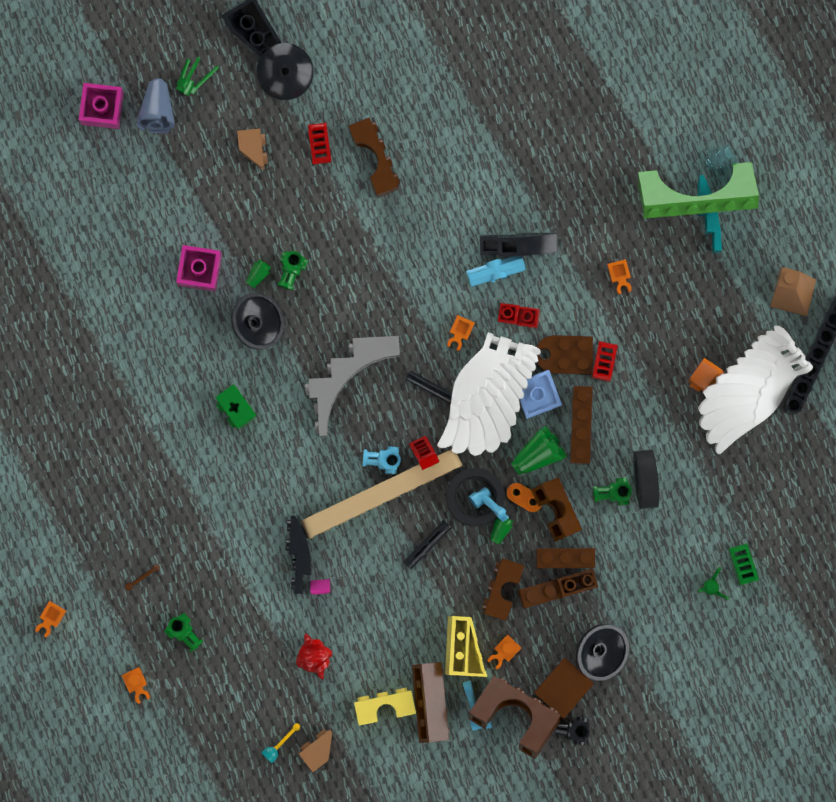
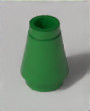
[245,259,272,288]
[490,518,513,544]

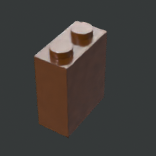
[533,658,594,719]

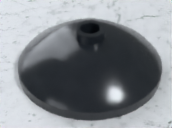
[257,43,314,100]
[231,293,284,350]
[576,624,629,681]

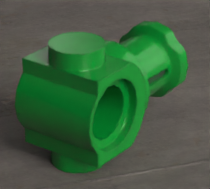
[277,251,309,291]
[593,478,632,506]
[164,613,204,653]

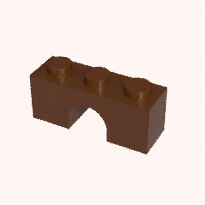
[531,477,582,542]
[536,548,595,569]
[482,558,524,621]

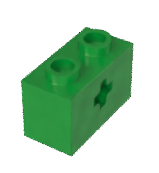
[215,384,257,430]

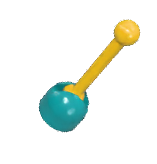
[261,723,300,763]

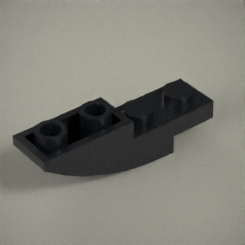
[480,233,558,257]
[286,515,312,594]

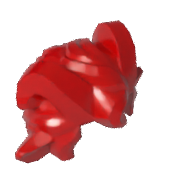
[296,633,332,679]

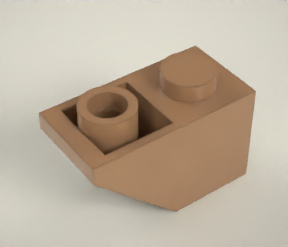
[237,129,268,170]
[299,729,332,772]

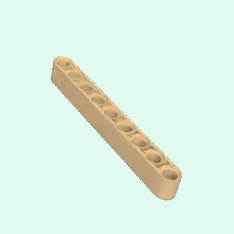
[300,449,463,539]

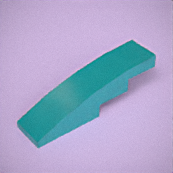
[697,175,722,253]

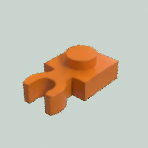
[607,259,631,295]
[447,315,475,351]
[35,601,67,637]
[488,634,521,669]
[121,667,150,704]

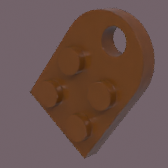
[537,335,593,375]

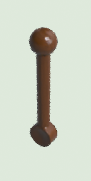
[125,564,160,590]

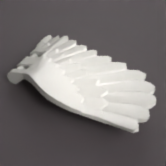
[698,326,813,454]
[437,332,541,456]

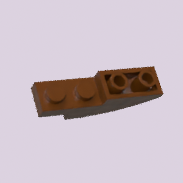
[518,569,598,609]

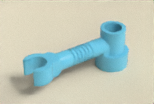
[468,487,509,522]
[463,680,492,731]

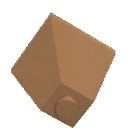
[770,267,816,316]

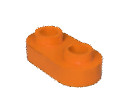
[507,483,542,512]

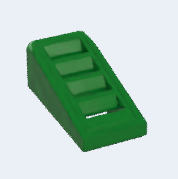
[728,543,759,586]

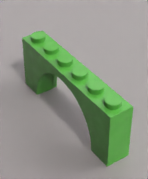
[638,162,759,218]

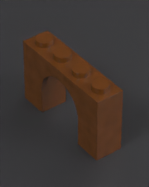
[469,676,561,759]

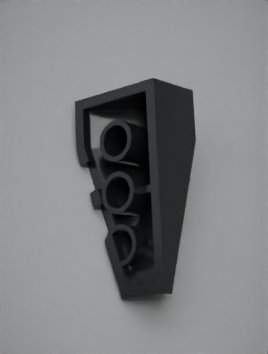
[221,0,282,57]

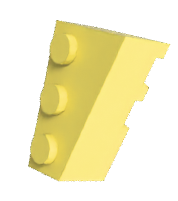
[445,616,487,677]

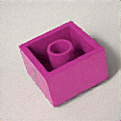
[79,83,124,129]
[176,245,222,292]

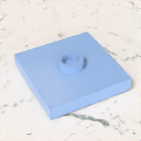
[519,370,562,419]

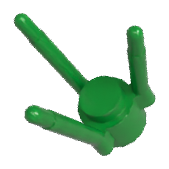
[175,57,219,96]
[697,567,729,600]

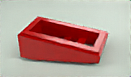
[308,123,331,165]
[591,341,618,382]
[409,436,440,470]

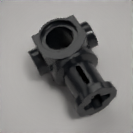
[551,717,590,746]

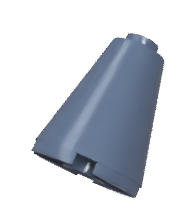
[136,78,175,133]

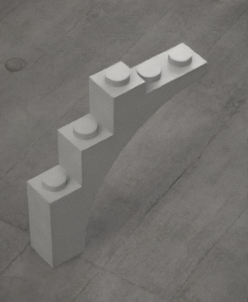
[305,336,400,437]

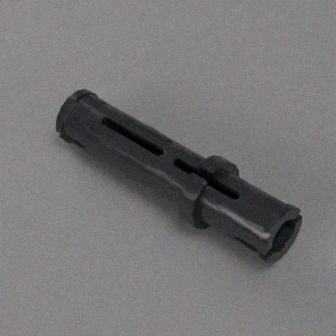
[403,520,452,570]

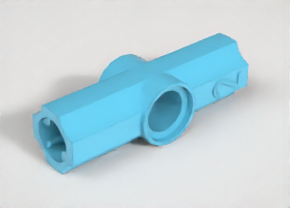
[466,256,526,287]

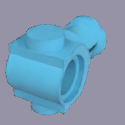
[362,446,401,475]

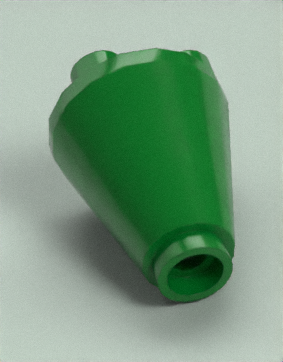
[511,425,567,475]

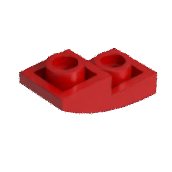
[498,303,540,329]

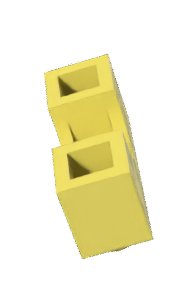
[354,687,416,726]

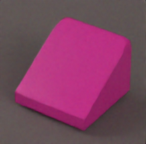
[310,579,331,595]

